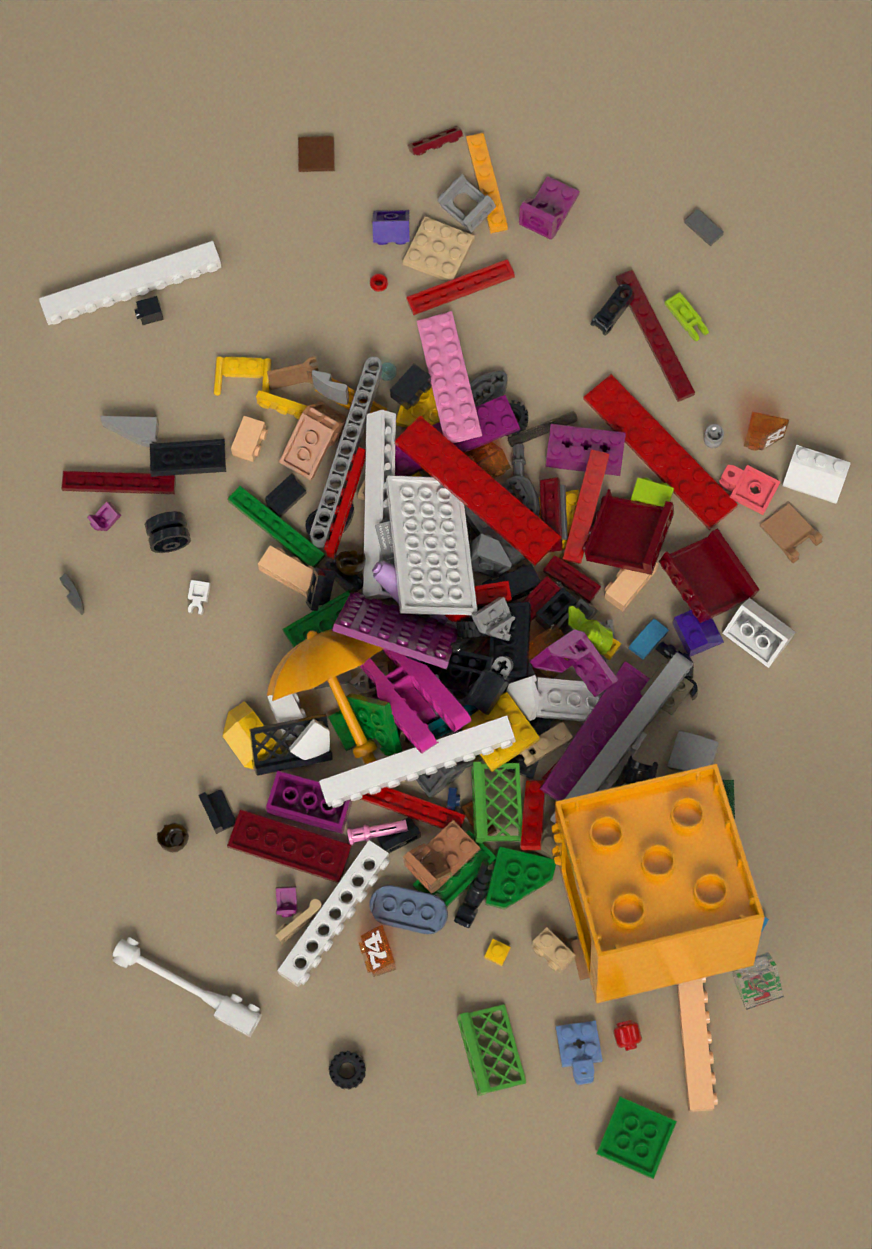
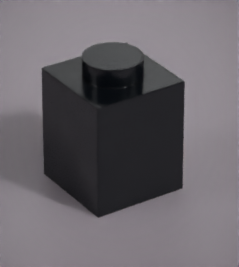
[134,296,164,325]

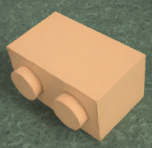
[231,416,268,462]

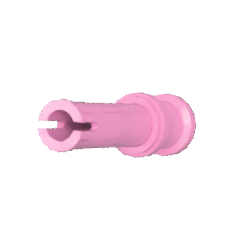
[347,819,408,845]

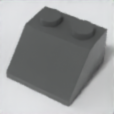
[469,534,512,578]

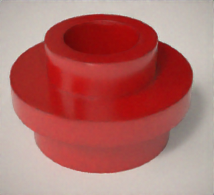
[370,274,388,292]

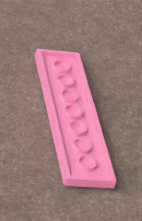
[417,311,483,444]

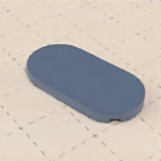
[370,885,448,934]

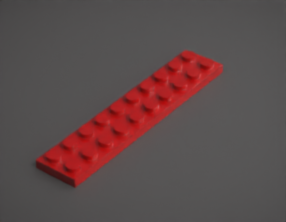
[583,374,738,530]
[394,416,561,566]

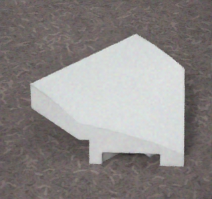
[506,675,543,721]
[289,719,330,760]

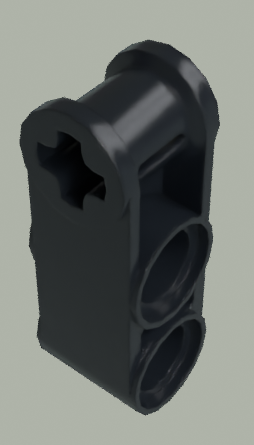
[590,284,635,336]

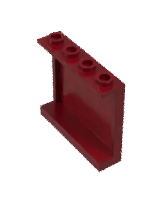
[583,489,674,575]
[659,528,760,623]

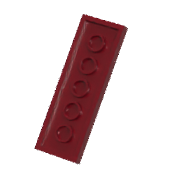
[227,810,352,883]

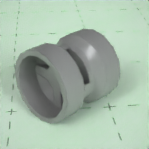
[704,424,724,448]

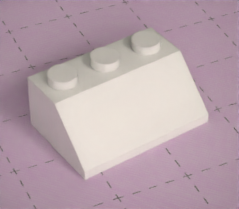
[782,445,851,504]
[722,598,796,668]

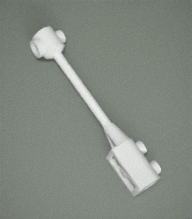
[112,937,262,1037]

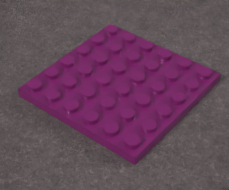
[332,592,458,669]

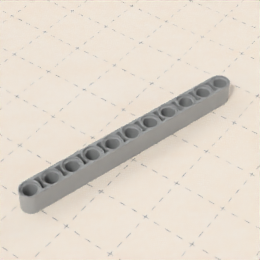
[310,357,382,548]
[550,652,694,823]

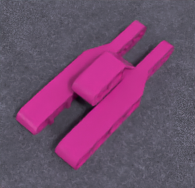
[360,648,471,754]

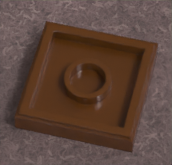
[298,136,335,172]

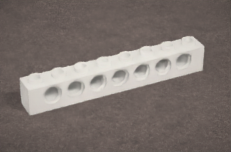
[278,840,390,988]

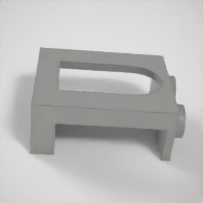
[437,174,496,233]

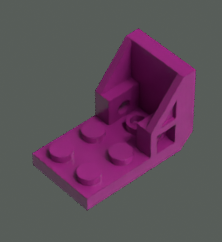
[519,176,580,240]
[530,629,618,697]

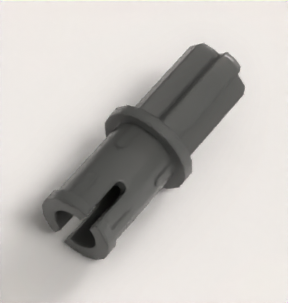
[511,444,526,477]

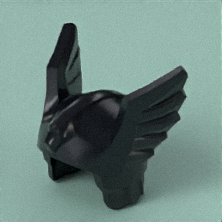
[613,755,659,788]

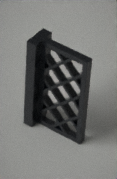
[249,713,333,776]

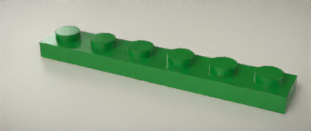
[227,486,325,568]

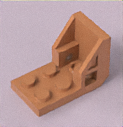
[279,402,347,480]
[403,820,481,894]

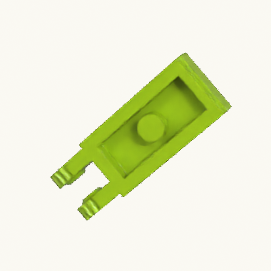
[664,292,709,341]

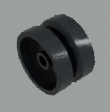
[144,511,191,553]

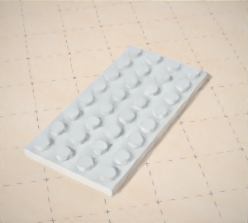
[386,476,477,615]

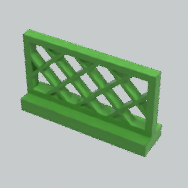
[471,762,522,843]
[457,1004,526,1096]

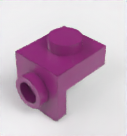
[87,502,122,531]
[276,886,298,917]

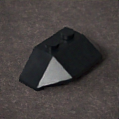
[419,648,494,693]

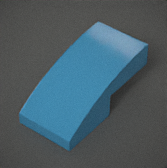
[628,619,669,660]

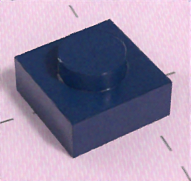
[447,787,460,811]

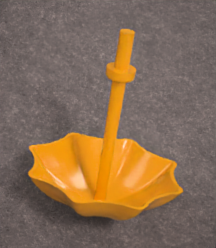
[267,629,384,765]

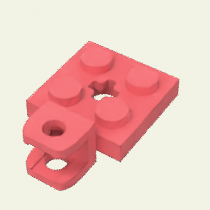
[719,465,780,515]

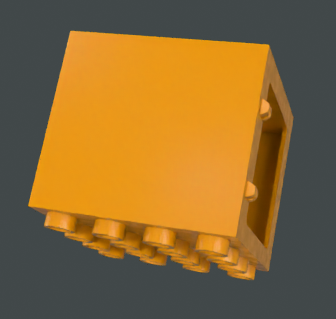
[551,764,765,1004]

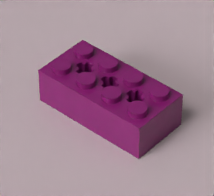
[546,424,626,476]
[266,771,353,834]

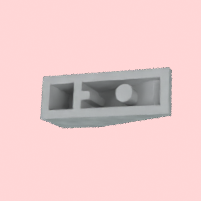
[101,416,159,447]

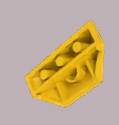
[222,701,283,774]

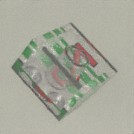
[732,952,784,1010]

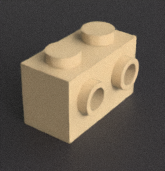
[532,927,575,974]

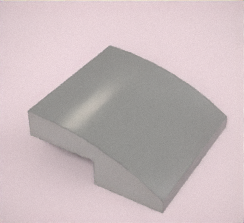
[312,370,349,405]
[668,731,719,772]

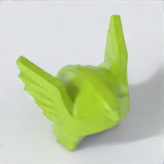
[568,606,613,655]

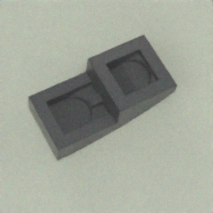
[59,574,85,615]

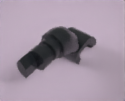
[655,641,698,701]
[454,859,493,928]

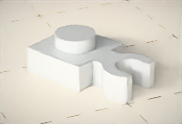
[188,580,211,615]

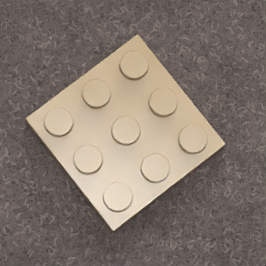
[403,216,475,282]

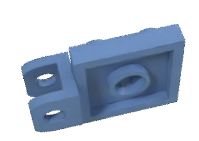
[556,1021,602,1085]

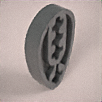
[470,371,508,407]
[502,476,540,517]

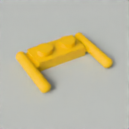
[214,357,271,396]

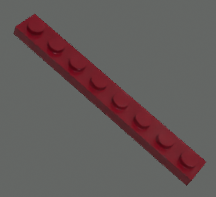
[615,270,695,402]

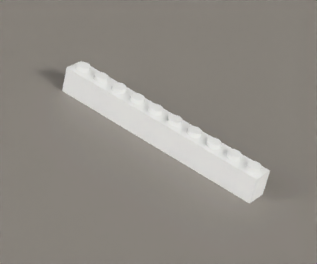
[39,241,222,325]
[363,410,396,600]
[319,716,516,808]

